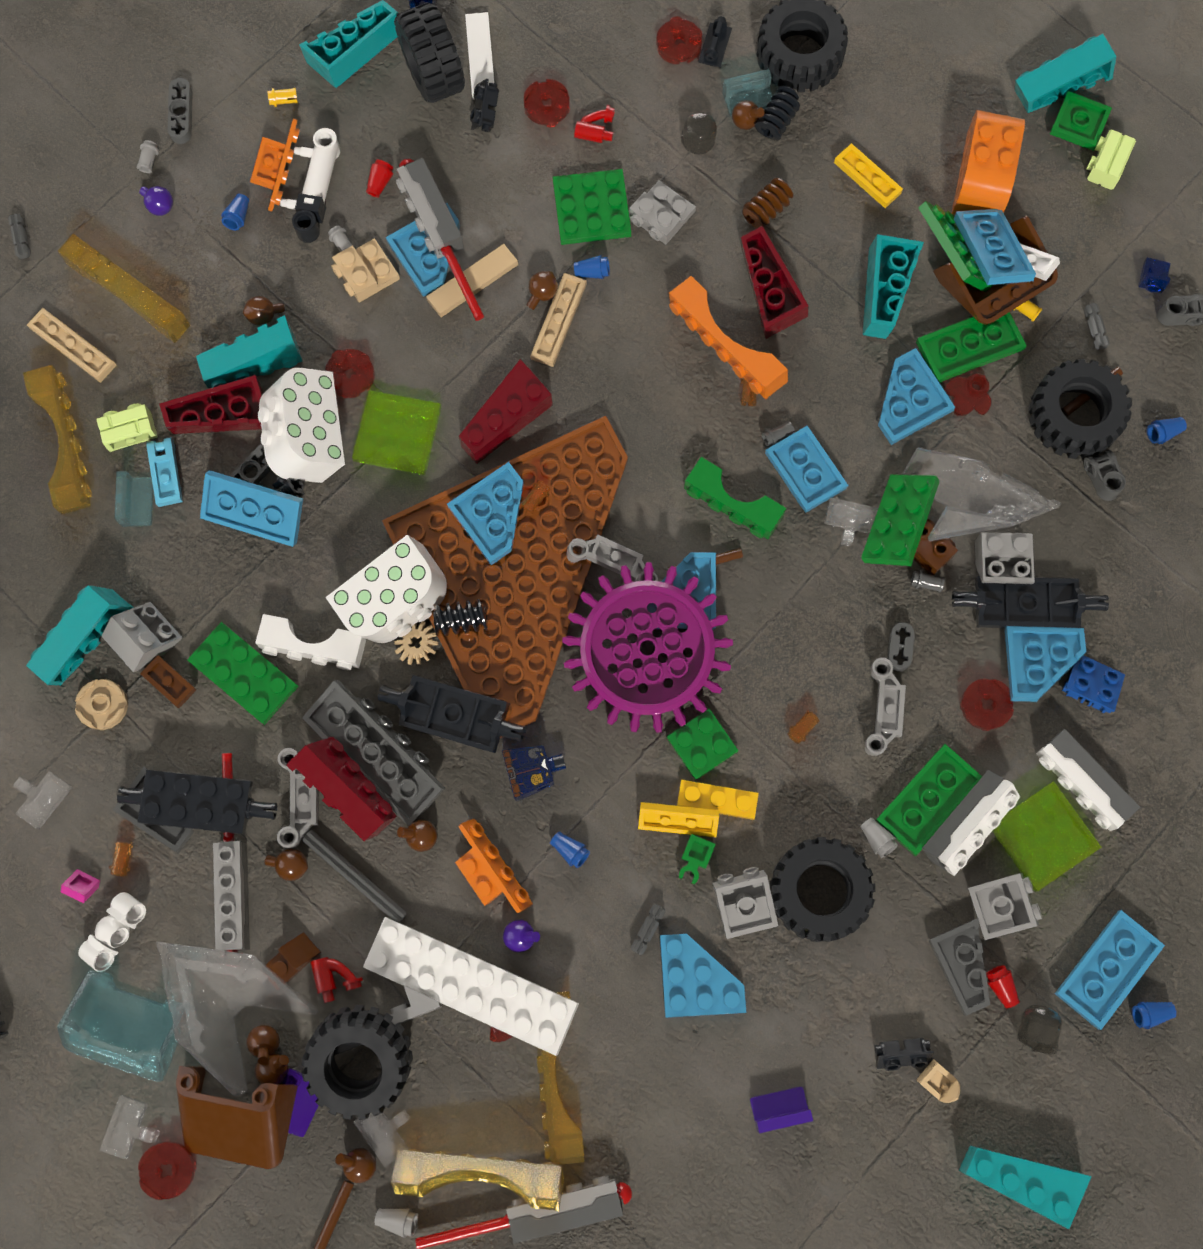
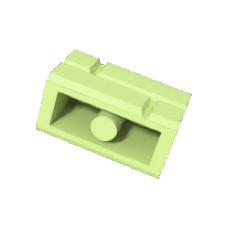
[1086,130,1136,190]
[96,404,158,452]

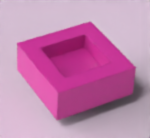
[61,869,100,903]

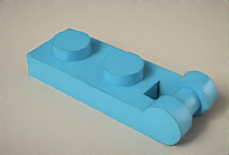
[146,437,183,507]

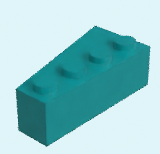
[299,0,398,88]
[1015,34,1117,113]
[863,234,924,339]
[196,315,303,389]
[26,585,133,686]
[959,1145,1092,1229]

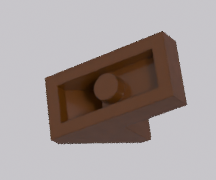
[261,932,321,989]

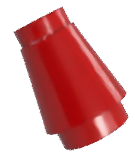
[366,159,393,198]
[986,965,1020,1008]

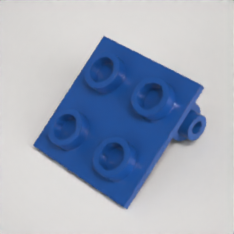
[1061,656,1125,713]

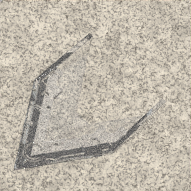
[902,447,1061,541]
[156,942,319,1096]

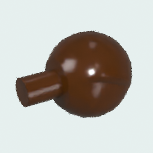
[732,100,765,130]
[526,271,558,310]
[243,296,285,326]
[397,820,438,852]
[265,849,308,881]
[246,1025,280,1065]
[255,1053,289,1084]
[335,1148,377,1183]

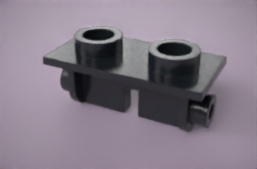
[698,16,732,68]
[470,78,499,132]
[874,1038,934,1071]

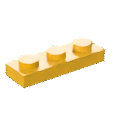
[834,143,903,208]
[677,780,759,820]
[638,802,719,837]

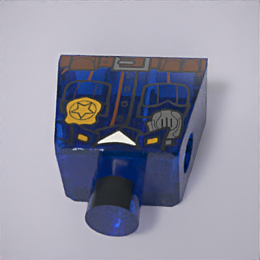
[502,746,566,802]

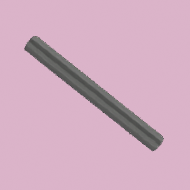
[302,830,407,923]

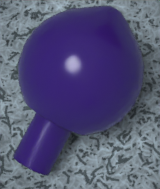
[139,186,173,216]
[503,920,540,953]

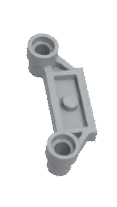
[566,535,658,582]
[865,658,906,756]
[277,748,318,849]

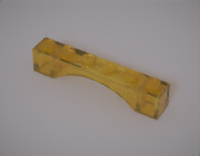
[57,234,190,343]
[23,365,92,514]
[537,991,585,1165]
[391,1148,564,1211]

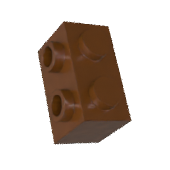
[914,519,958,575]

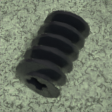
[754,86,800,141]
[433,599,488,637]

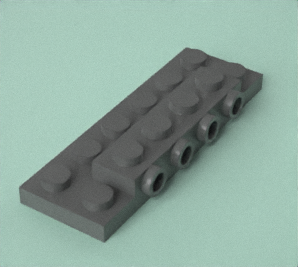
[303,680,445,826]

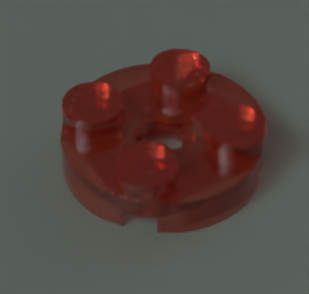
[656,16,702,64]
[524,79,570,128]
[325,349,375,398]
[960,679,1014,731]
[138,1141,197,1200]

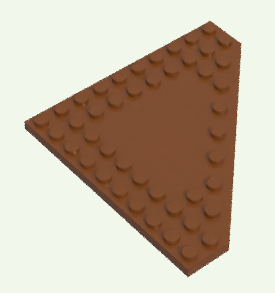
[382,416,628,738]

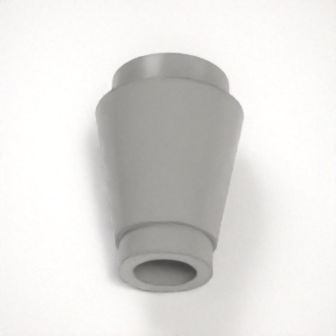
[860,817,898,858]
[375,1208,418,1238]

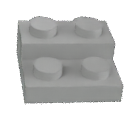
[629,180,696,245]
[712,867,778,939]
[968,873,1042,940]

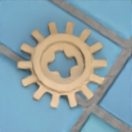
[394,621,439,665]

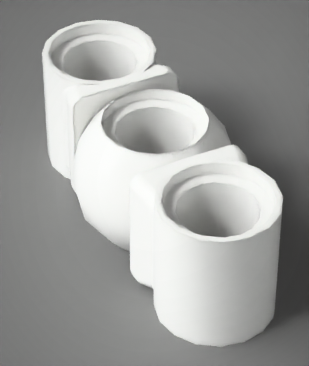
[78,892,146,972]

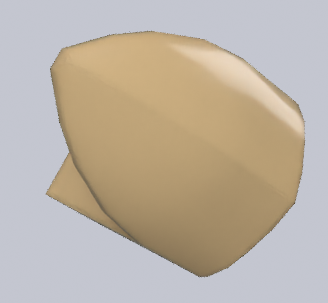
[916,1059,960,1103]

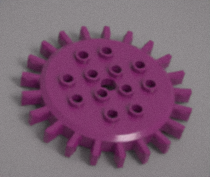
[562,562,733,733]

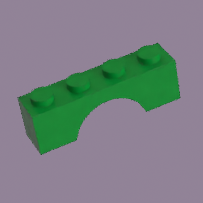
[684,457,787,540]

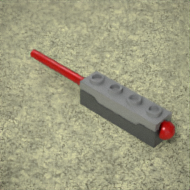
[396,158,484,321]
[213,753,250,964]
[415,1175,632,1249]

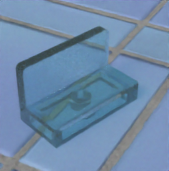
[722,69,772,116]
[115,471,153,527]

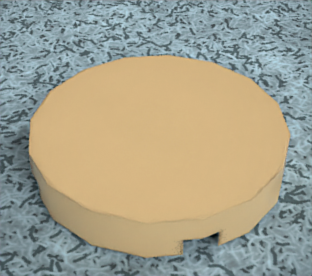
[75,679,128,730]

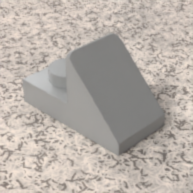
[390,985,443,1025]

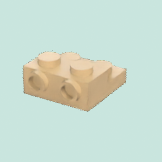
[331,238,400,303]

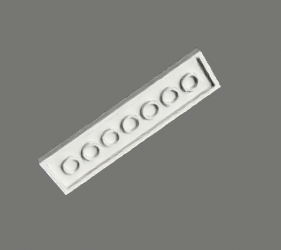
[363,917,579,1056]

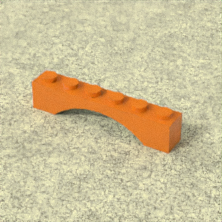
[669,276,788,400]

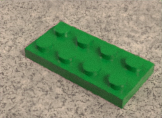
[918,201,993,292]
[916,312,1027,383]
[861,474,940,566]
[187,622,299,725]
[875,744,982,856]

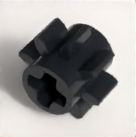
[272,476,304,498]

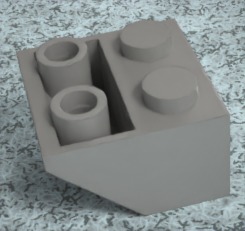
[975,532,1035,584]
[102,602,182,672]

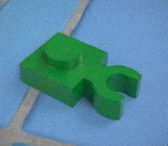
[678,834,716,885]

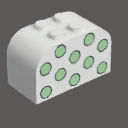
[258,368,345,483]
[326,535,447,643]

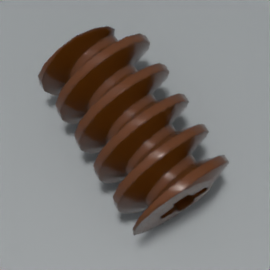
[742,178,793,229]

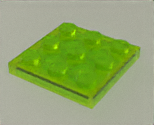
[352,390,442,475]
[992,781,1102,892]

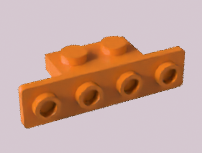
[250,119,300,211]
[455,819,533,913]

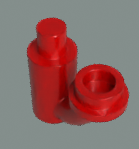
[574,105,615,143]
[310,957,363,1003]

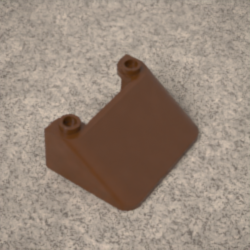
[933,215,1058,324]
[176,1066,298,1169]

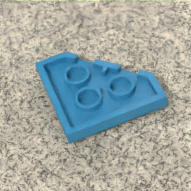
[386,203,460,297]
[878,348,955,445]
[447,462,524,565]
[647,552,716,629]
[1005,626,1086,702]
[660,934,746,1018]

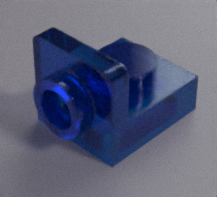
[1138,257,1171,293]

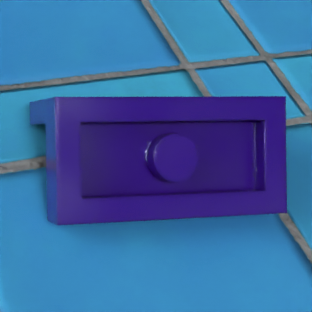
[282,1068,319,1137]
[750,1087,813,1133]

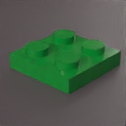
[1050,91,1112,151]
[666,709,739,781]

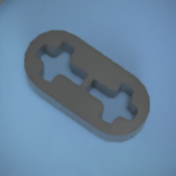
[887,622,915,672]

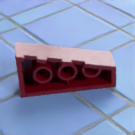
[741,226,809,339]
[459,359,553,464]
[159,375,264,434]
[286,737,397,841]

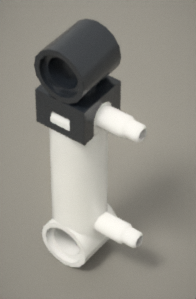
[280,128,340,243]

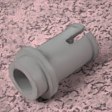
[137,140,159,173]
[328,226,352,252]

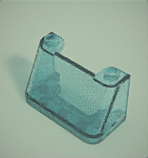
[57,970,190,1082]

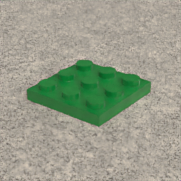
[553,169,631,245]

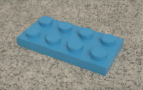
[954,209,1036,285]
[200,470,303,547]
[1055,910,1165,1030]

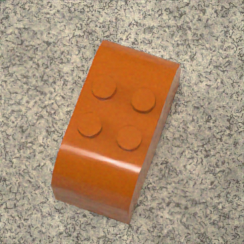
[952,110,1025,215]

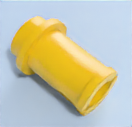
[267,88,298,107]
[1013,300,1042,321]

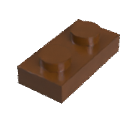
[140,655,197,708]

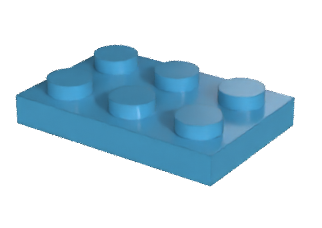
[765,426,848,513]

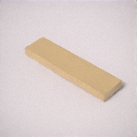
[426,244,518,317]
[530,273,587,367]
[27,308,117,383]

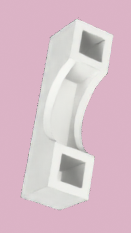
[256,614,366,670]

